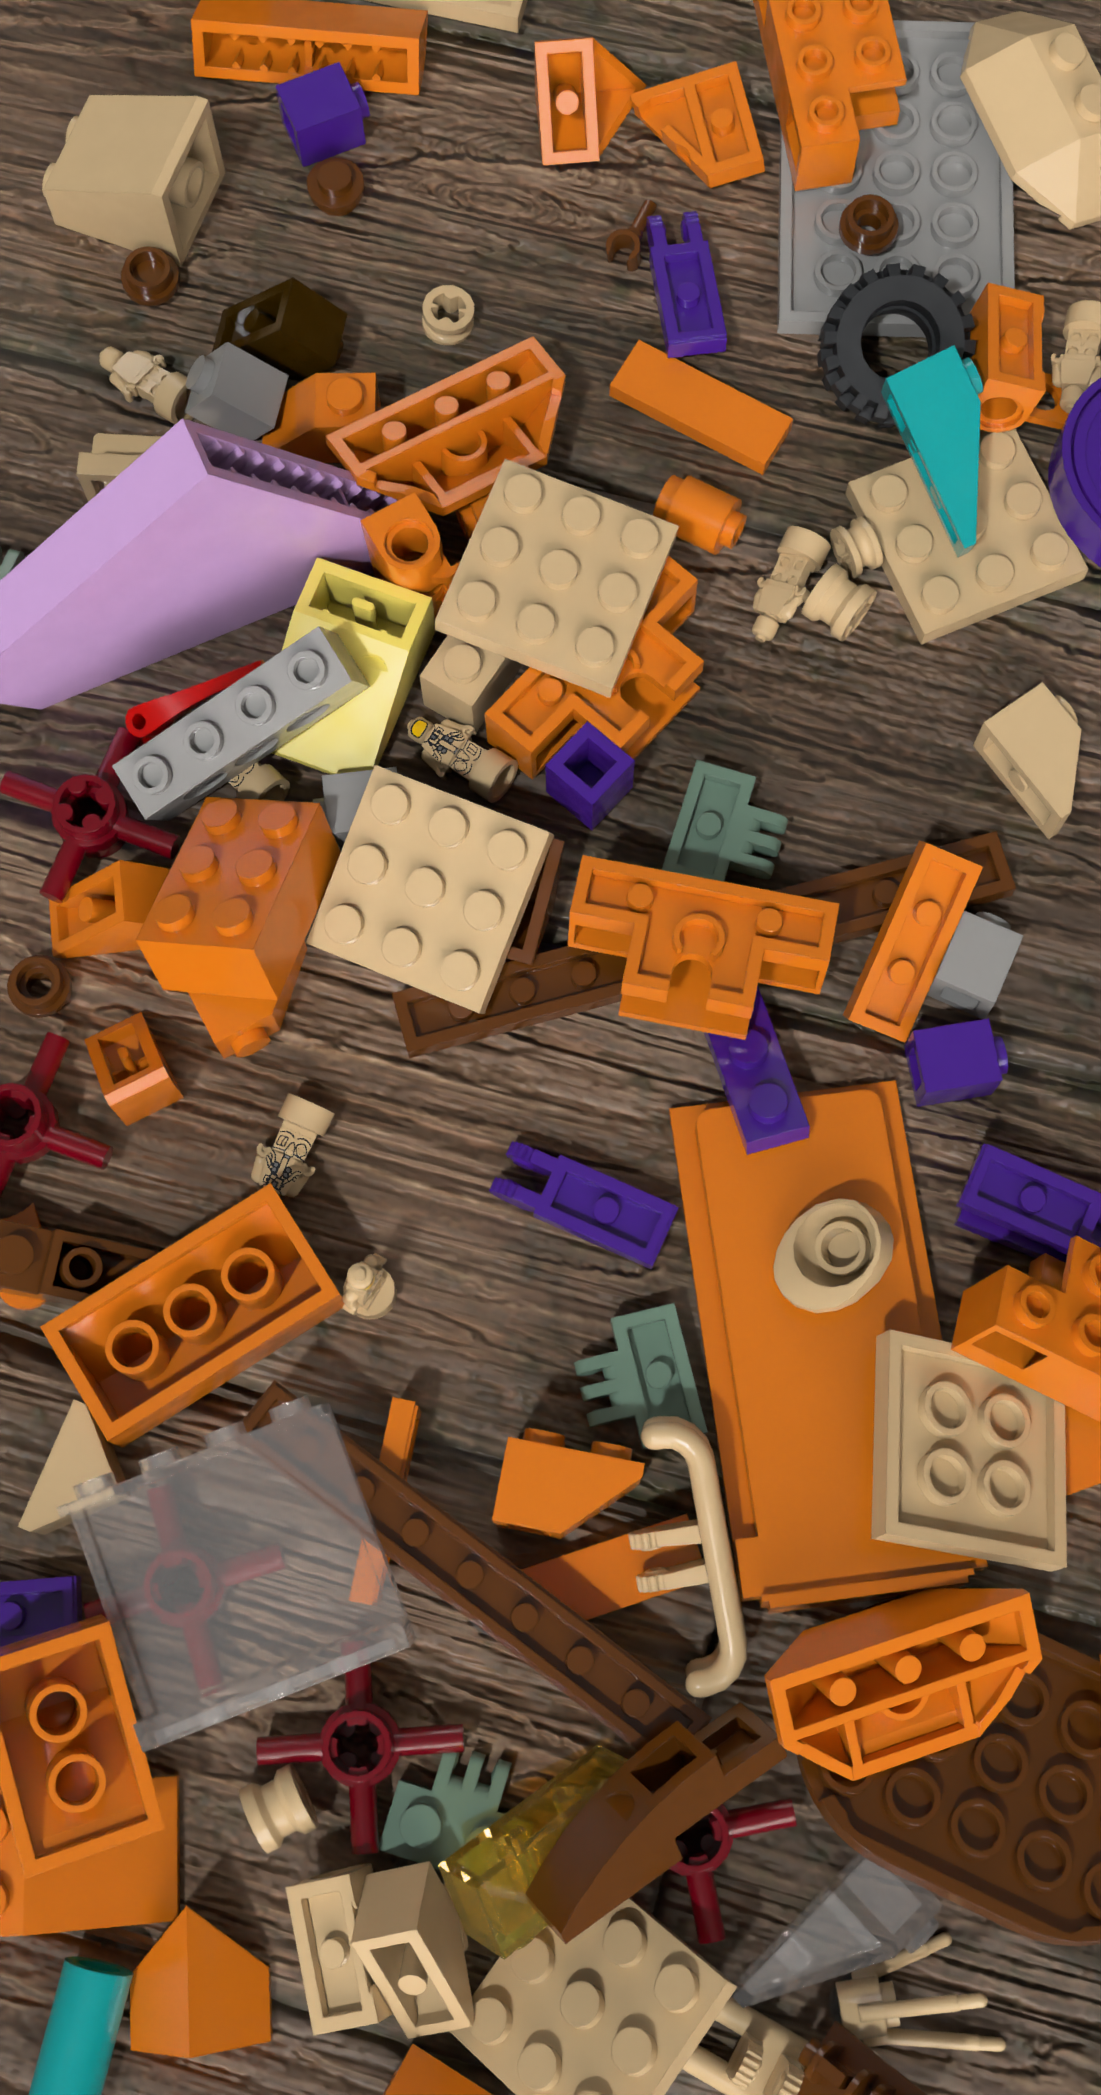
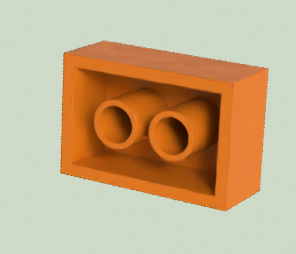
[136,797,341,1000]

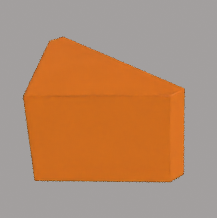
[84,1012,184,1126]

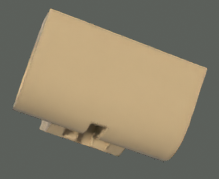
[285,1863,468,2036]

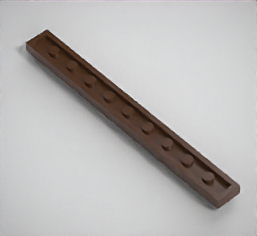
[392,831,1016,1058]

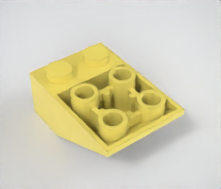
[272,557,436,775]

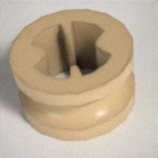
[422,285,474,346]
[830,516,883,579]

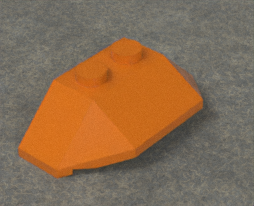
[326,336,566,516]
[764,1588,1043,1781]

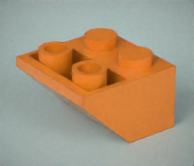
[492,1428,645,1539]

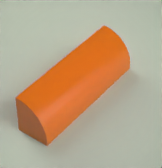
[191,0,428,95]

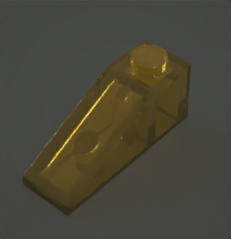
[438,1745,628,1960]

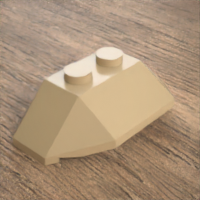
[960,11,1101,230]

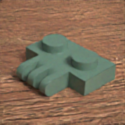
[662,760,788,882]
[574,1303,708,1450]
[379,1751,531,1892]

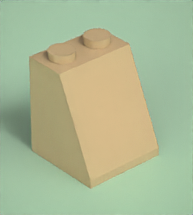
[42,95,226,267]

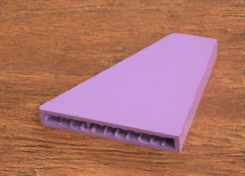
[0,418,398,710]

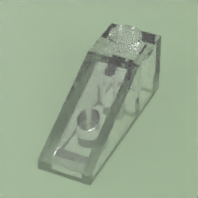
[732,1852,944,2008]

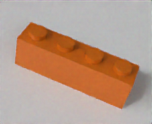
[40,1183,344,1448]

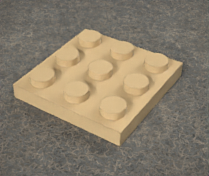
[845,429,1088,644]
[435,459,679,698]
[306,765,554,1014]
[871,1329,1067,1572]
[449,1897,737,2095]

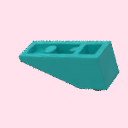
[881,345,983,558]

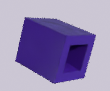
[275,62,370,167]
[545,721,635,830]
[904,1018,1008,1107]

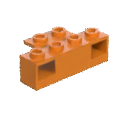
[753,0,907,191]
[485,556,704,780]
[568,855,839,1040]
[951,1235,1101,1422]

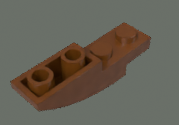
[0,1219,159,1306]
[525,1702,787,1944]

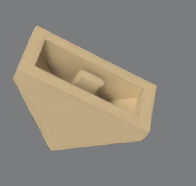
[18,1400,132,1535]

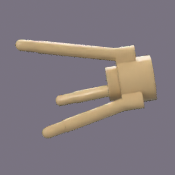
[835,1932,1006,2052]

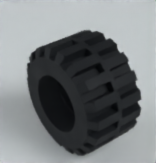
[817,263,976,428]

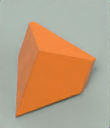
[534,36,647,166]
[130,1905,273,2058]

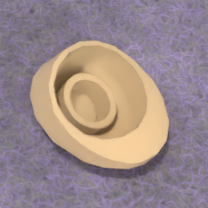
[773,1198,894,1313]

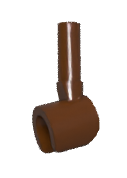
[606,200,657,272]

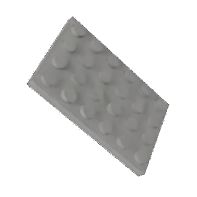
[777,20,1015,338]

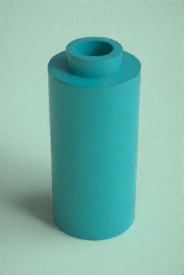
[28,1956,133,2095]

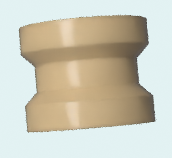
[801,563,877,642]
[239,1763,319,1854]

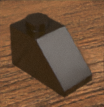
[212,277,348,381]

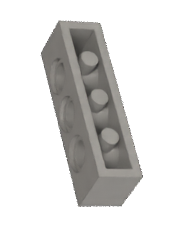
[112,626,370,821]

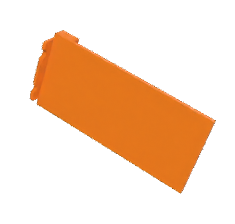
[669,1080,988,1614]

